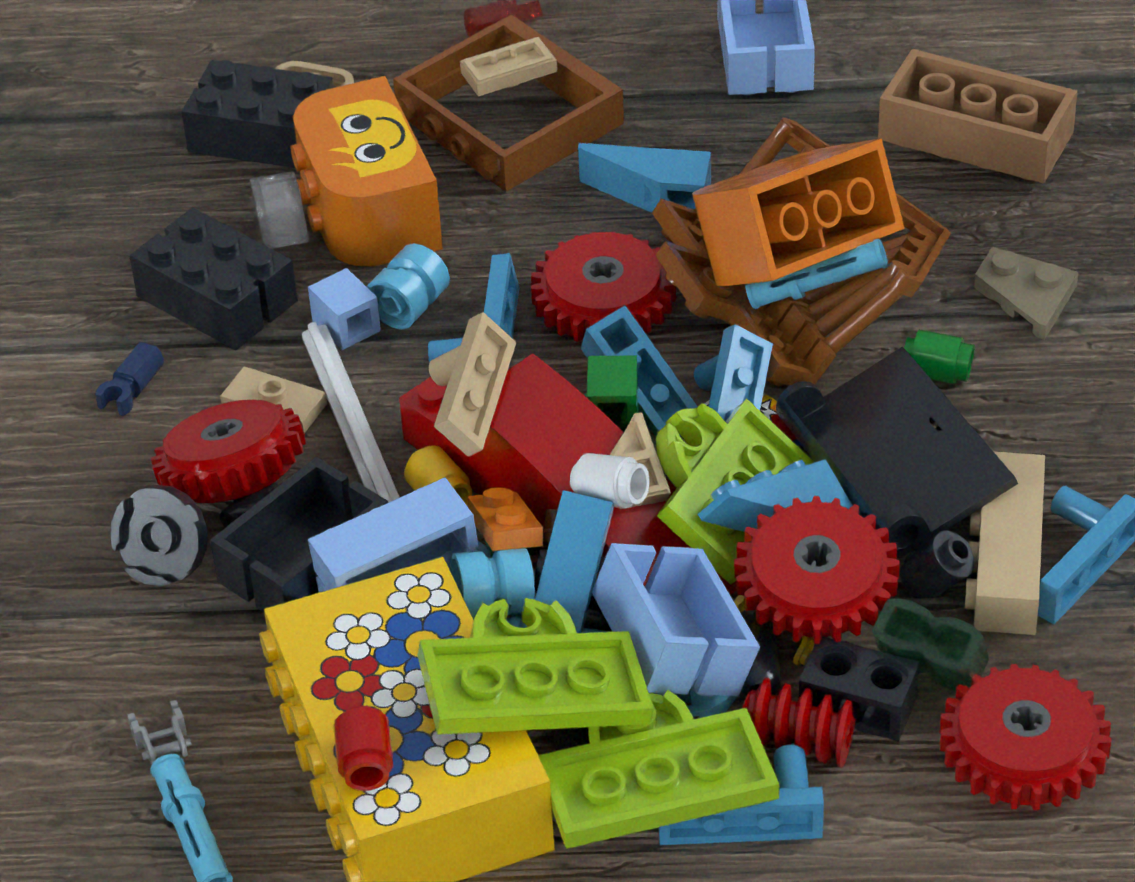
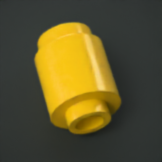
[404,446,472,505]

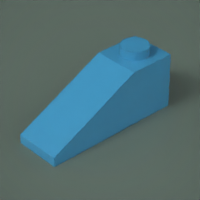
[581,305,698,438]

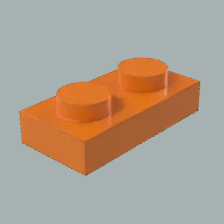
[467,488,543,551]

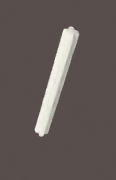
[302,322,400,503]

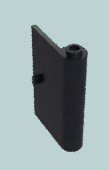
[776,346,1018,557]

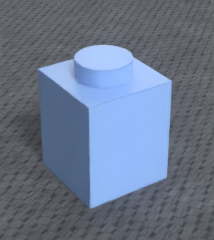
[308,268,381,350]

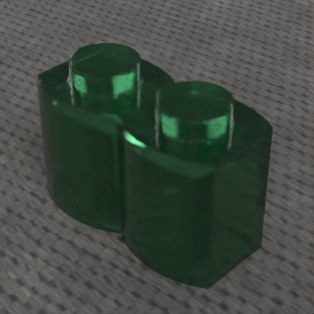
[872,599,989,691]

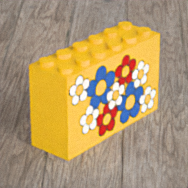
[259,557,555,882]

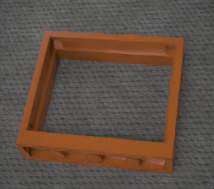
[393,15,624,192]

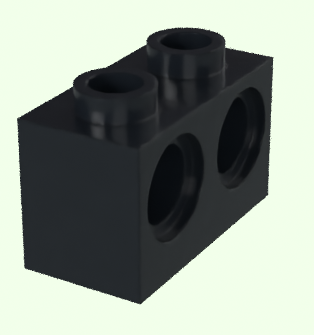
[799,636,920,742]

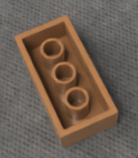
[878,49,1077,183]

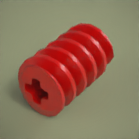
[742,677,855,768]

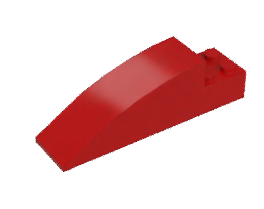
[399,353,736,595]

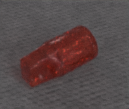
[464,0,543,37]

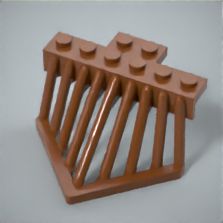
[652,117,951,386]

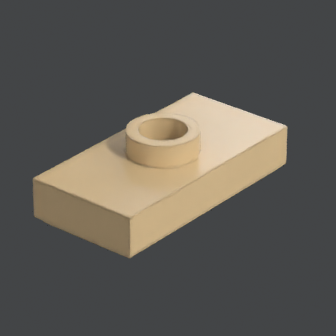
[460,37,557,96]
[220,366,327,434]

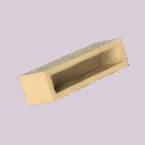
[965,451,1045,635]

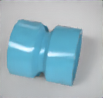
[367,243,450,330]
[449,548,535,619]

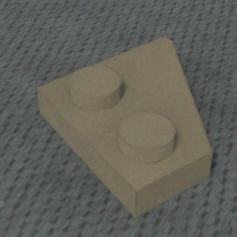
[974,247,1078,340]

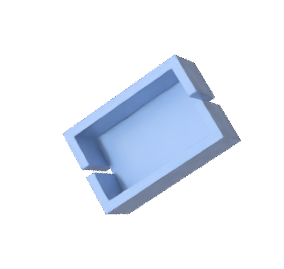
[717,0,815,95]
[308,477,478,593]
[592,543,760,696]

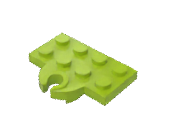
[656,398,815,585]
[417,598,654,735]
[538,689,779,849]

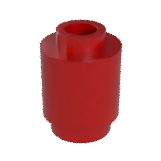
[333,705,393,791]

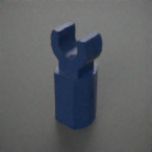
[95,342,164,416]

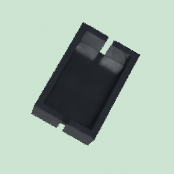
[181,60,334,168]
[129,207,298,351]
[210,457,388,612]

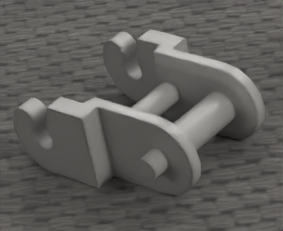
[127,700,192,766]

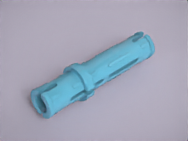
[745,238,888,309]
[150,754,233,882]

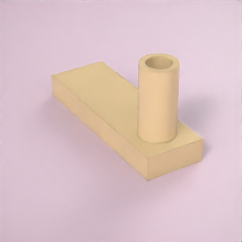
[429,312,516,457]

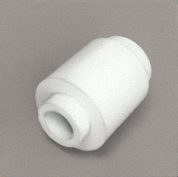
[570,453,649,508]

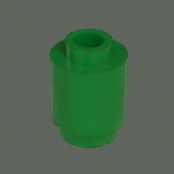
[904,329,975,384]

